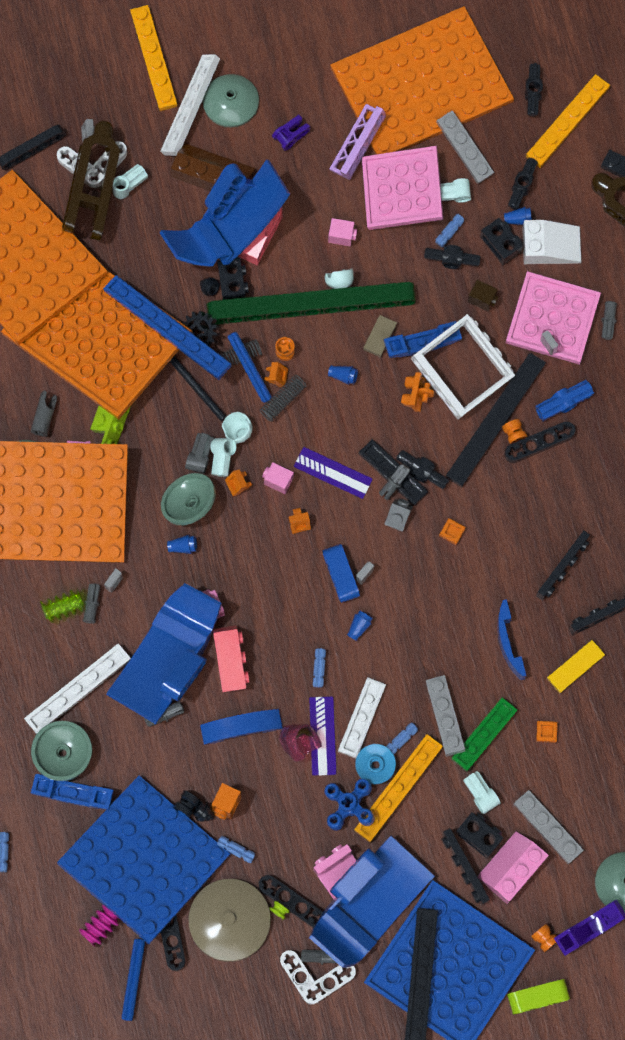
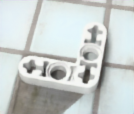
[57,141,127,188]
[280,950,356,1005]

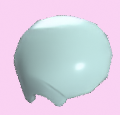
[325,268,354,289]
[222,412,253,444]

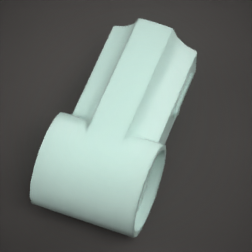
[112,164,148,199]
[440,178,471,203]
[211,438,236,477]
[463,771,501,814]

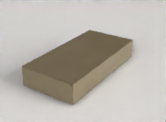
[363,315,397,358]

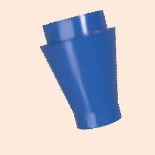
[504,207,532,225]
[328,365,358,385]
[167,534,197,554]
[347,610,373,641]

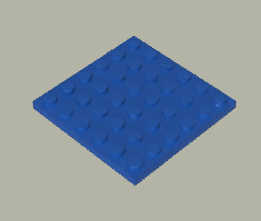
[57,776,230,944]
[364,880,535,1040]

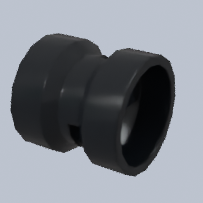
[173,790,201,818]

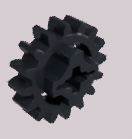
[181,311,220,349]

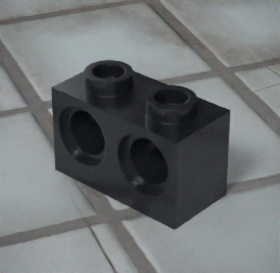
[480,218,523,265]
[217,258,249,300]
[455,812,503,859]

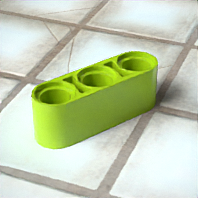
[507,979,570,1015]

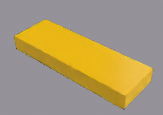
[547,640,605,693]

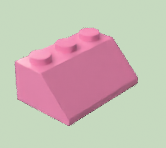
[477,832,549,905]

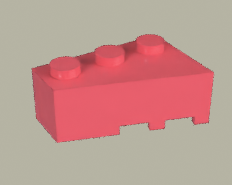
[237,207,283,266]
[213,625,249,692]

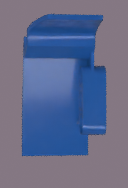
[160,159,290,267]
[106,583,222,724]
[309,835,435,968]

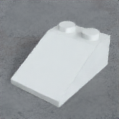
[522,220,581,264]

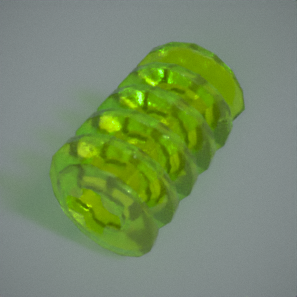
[40,588,84,623]

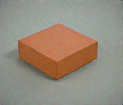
[439,518,466,545]
[536,721,557,743]

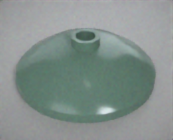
[203,74,259,128]
[161,473,216,525]
[31,721,92,781]
[595,852,625,912]

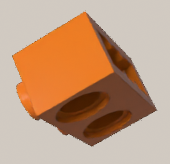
[211,783,242,820]

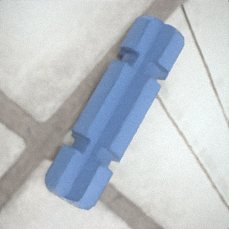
[435,214,464,247]
[313,648,326,688]
[386,723,418,755]
[0,832,9,872]
[217,836,255,863]

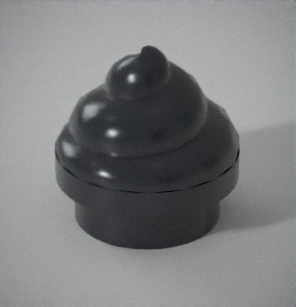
[200,277,220,296]
[193,801,214,822]

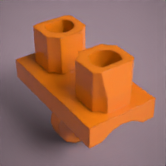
[401,372,435,412]

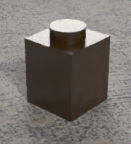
[468,280,499,311]

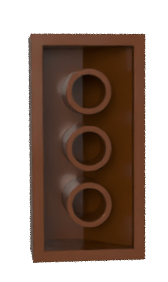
[171,143,256,191]

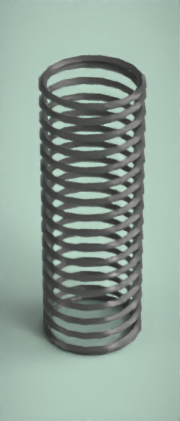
[219,339,262,367]
[260,375,307,422]

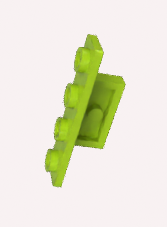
[90,406,131,444]

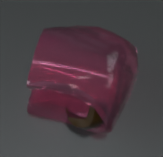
[279,724,322,762]

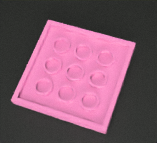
[362,146,443,230]
[506,272,601,365]

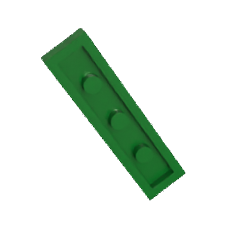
[451,698,517,772]

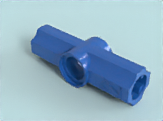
[535,380,594,421]

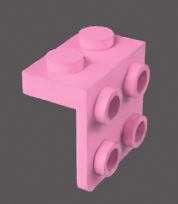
[313,844,356,900]

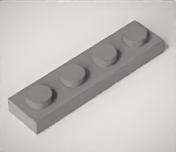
[436,110,494,184]
[426,675,466,757]
[513,790,584,865]

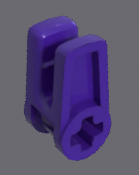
[272,115,311,151]

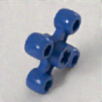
[324,779,375,831]

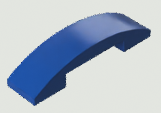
[383,321,462,358]
[497,599,526,680]
[200,709,283,745]
[31,774,114,810]

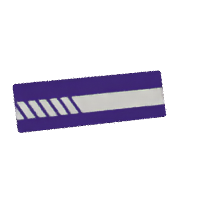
[294,447,372,499]
[309,697,336,776]

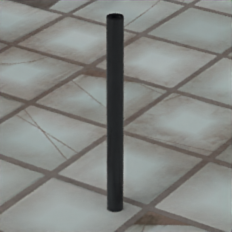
[169,356,227,422]

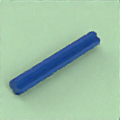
[228,332,272,403]
[121,939,145,1021]

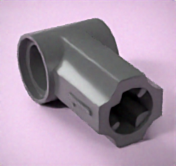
[185,433,214,474]

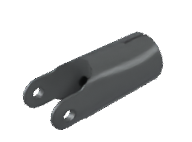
[31,390,57,437]

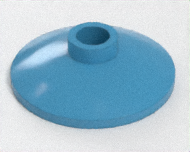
[355,744,396,784]

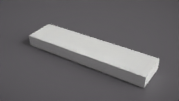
[338,677,386,759]

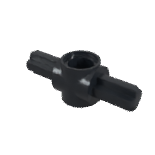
[525,63,543,117]
[508,158,538,209]
[424,245,481,269]
[396,450,449,489]

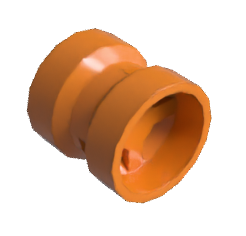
[275,337,295,361]
[502,419,528,444]
[531,924,557,952]

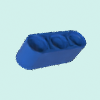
[322,544,360,603]

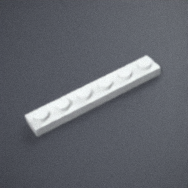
[160,55,220,156]
[24,643,131,734]

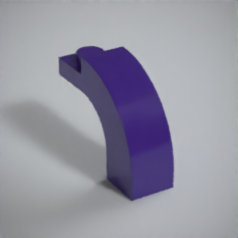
[554,899,625,956]

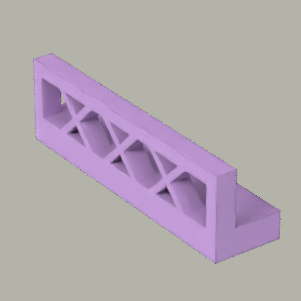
[329,104,386,180]

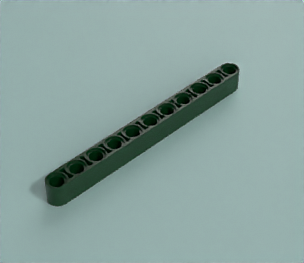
[206,282,416,325]

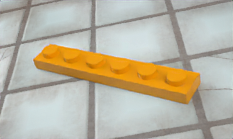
[130,5,177,112]
[526,74,610,168]
[354,734,443,843]

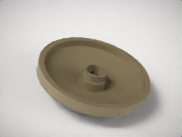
[189,879,271,962]

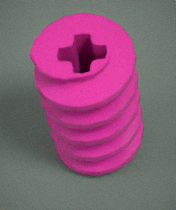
[79,904,119,948]

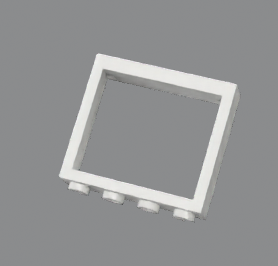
[411,314,515,419]

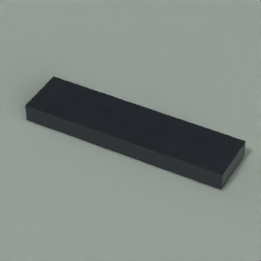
[358,439,428,506]

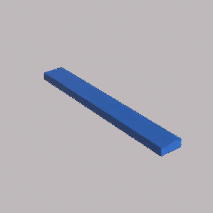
[103,275,231,380]

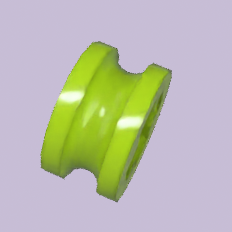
[269,901,290,920]

